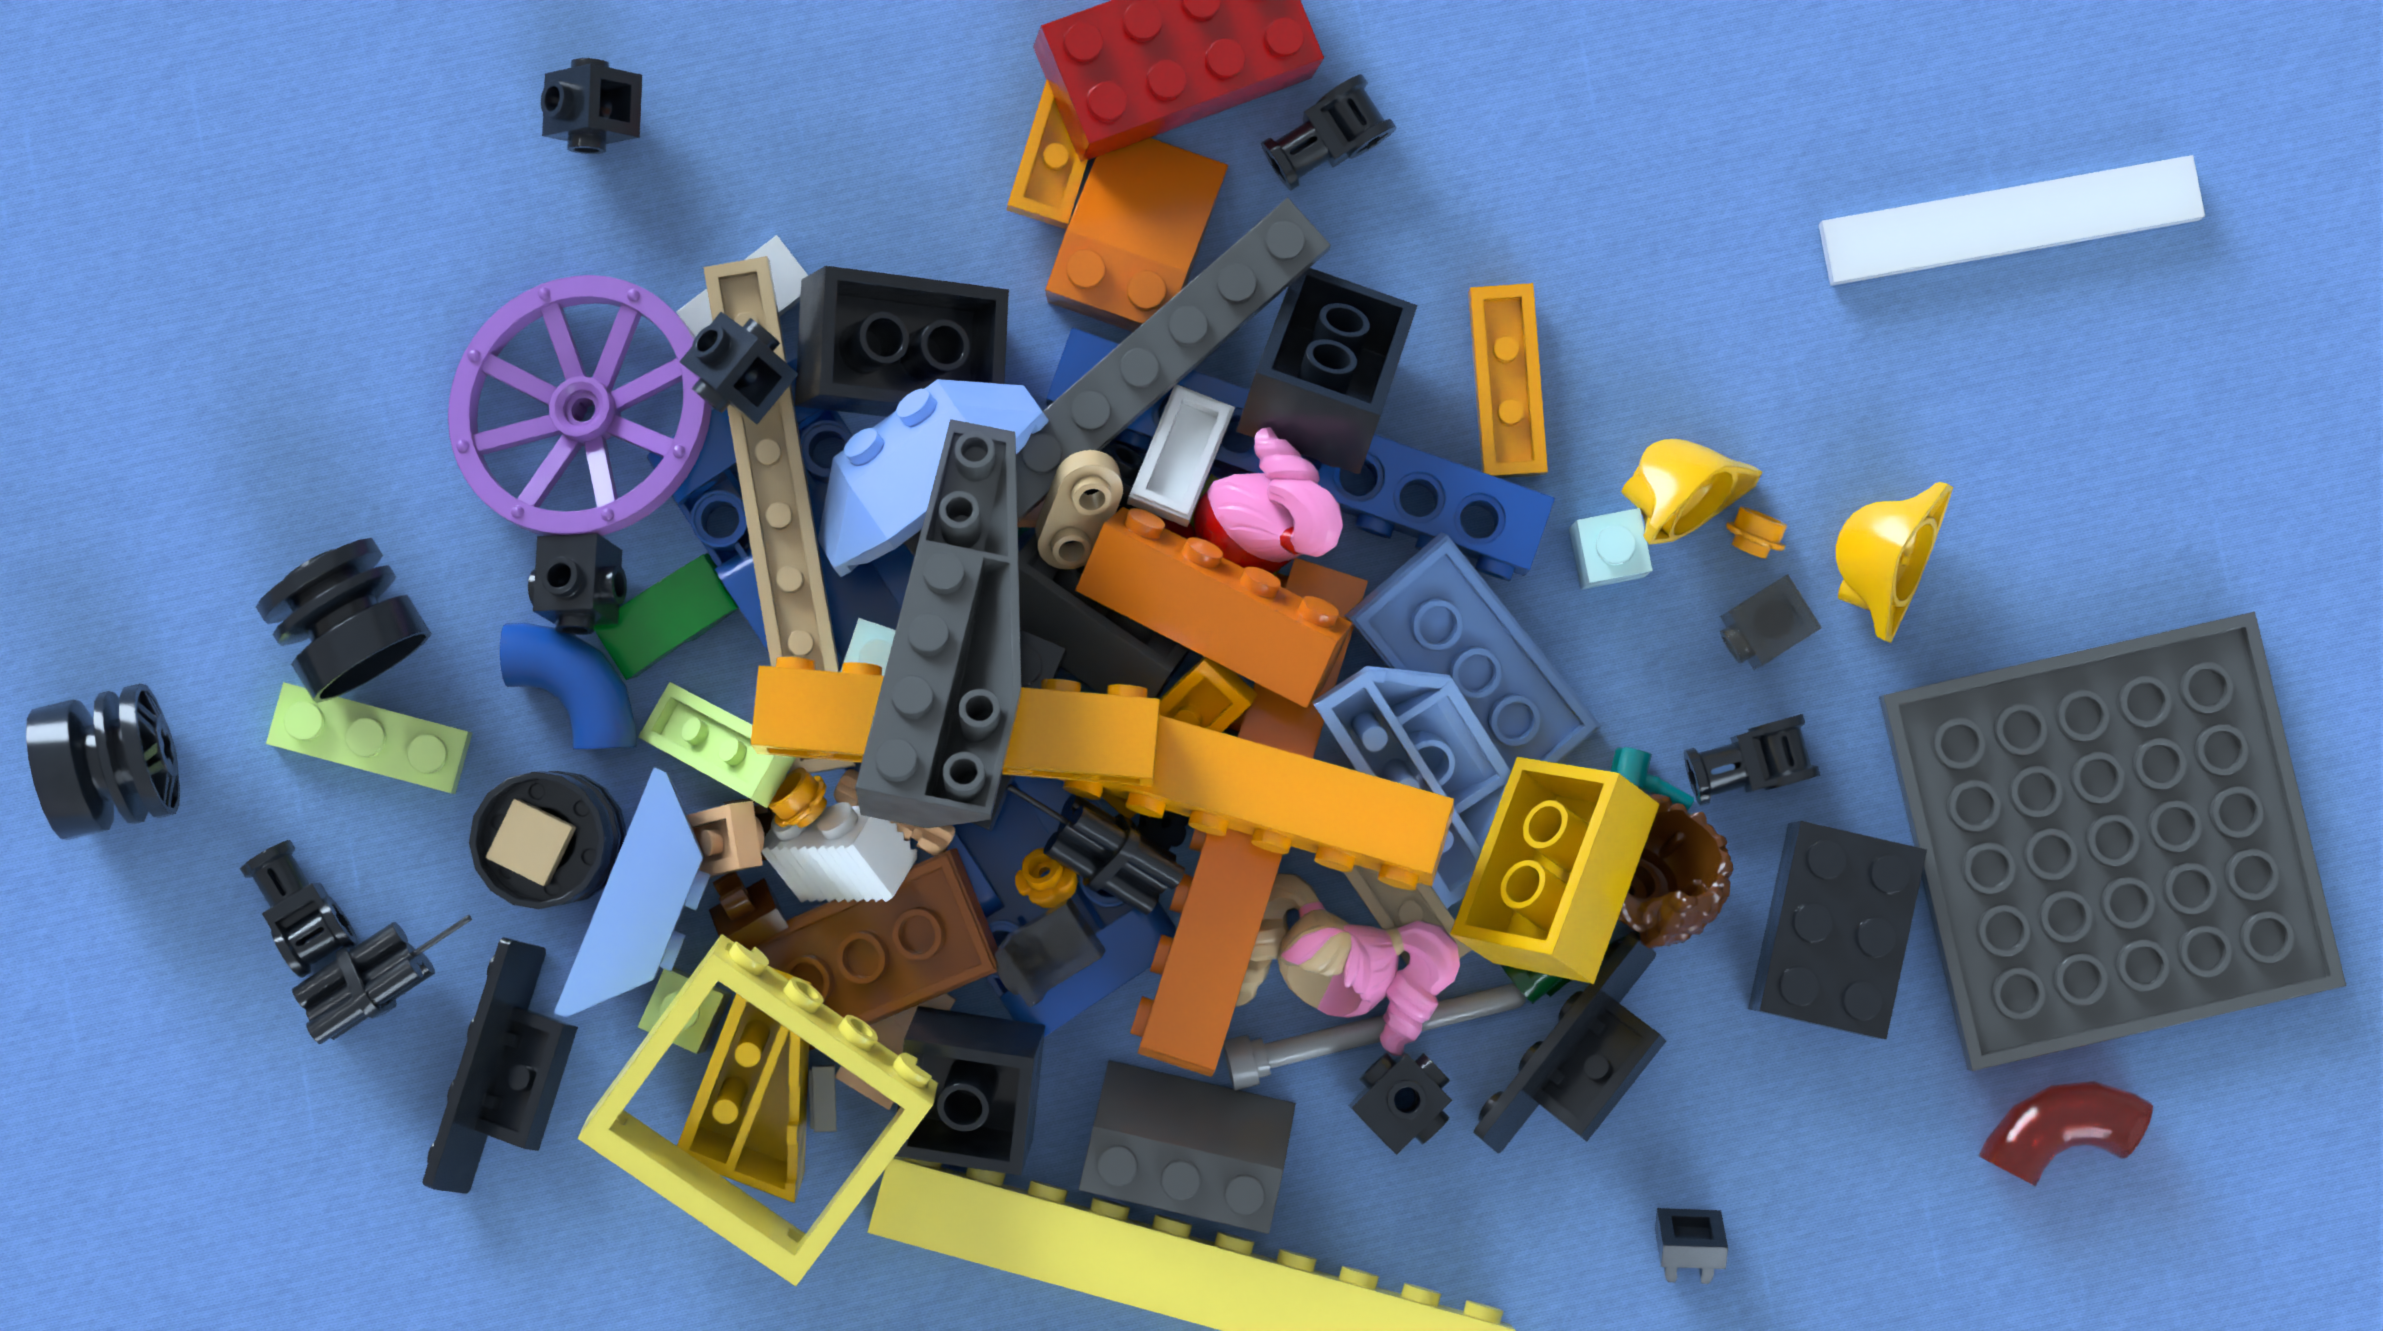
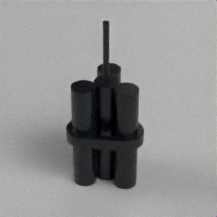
[1007,784,1185,915]
[292,915,472,1044]

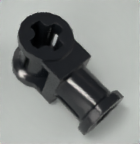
[1261,74,1397,191]
[1684,714,1820,805]
[240,840,358,978]

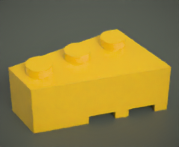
[677,967,811,1203]

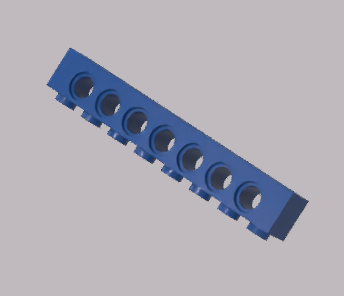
[1046,327,1555,581]

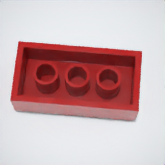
[1033,0,1324,162]

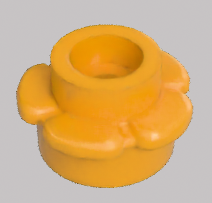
[1726,506,1787,559]
[768,768,827,828]
[1015,848,1078,908]

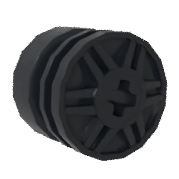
[256,538,432,703]
[26,684,180,840]
[469,771,627,909]

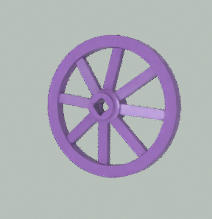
[448,275,711,536]

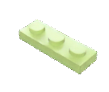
[266,682,472,794]
[638,682,796,808]

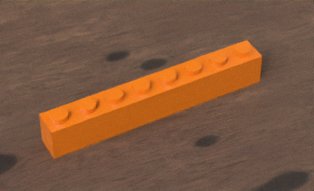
[1130,558,1368,1077]

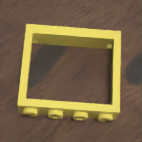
[577,934,938,1286]

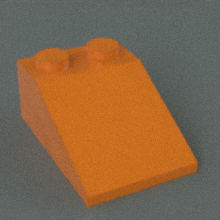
[1045,138,1228,332]

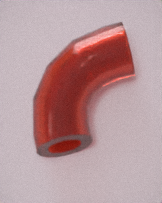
[1978,1081,2153,1186]

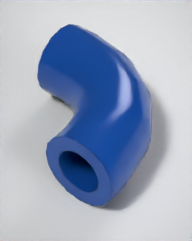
[500,623,637,749]

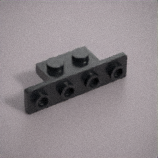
[1473,931,1666,1153]
[422,937,578,1194]

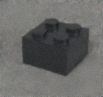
[895,1006,1045,1175]

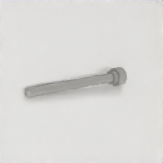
[1223,983,1526,1091]

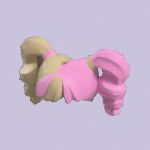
[1235,873,1460,1056]

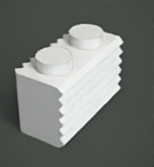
[761,802,917,903]

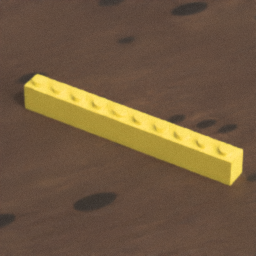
[867,1156,1516,1331]

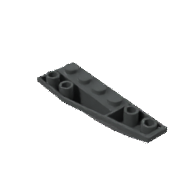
[855,419,1022,828]

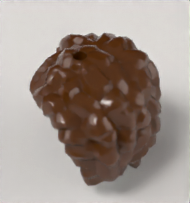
[1618,794,1734,949]

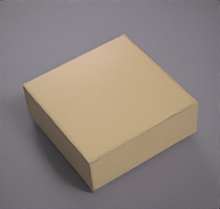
[486,798,577,886]

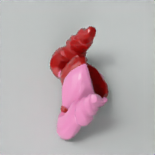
[1156,427,1343,574]

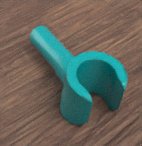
[1611,747,1694,811]

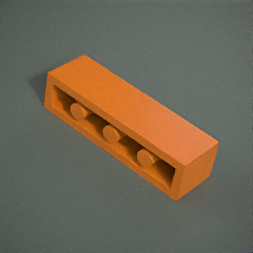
[1075,507,1353,708]

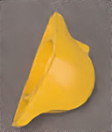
[1621,439,1763,545]
[1836,482,1954,643]

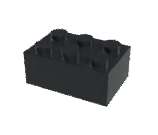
[795,266,1009,417]
[1236,268,1418,475]
[1748,821,1927,1040]

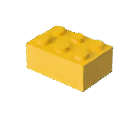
[1450,757,1660,984]

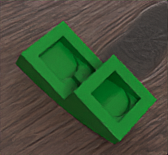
[594,553,739,680]

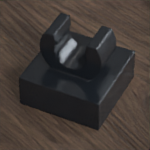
[1655,1208,1728,1284]

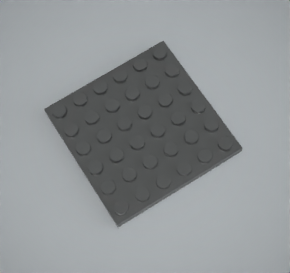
[1879,612,2346,1071]

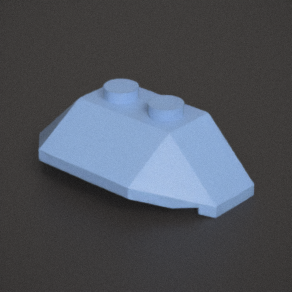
[818,379,1049,577]
[1312,666,1511,909]
[554,768,711,1017]

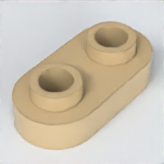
[1035,450,1123,569]

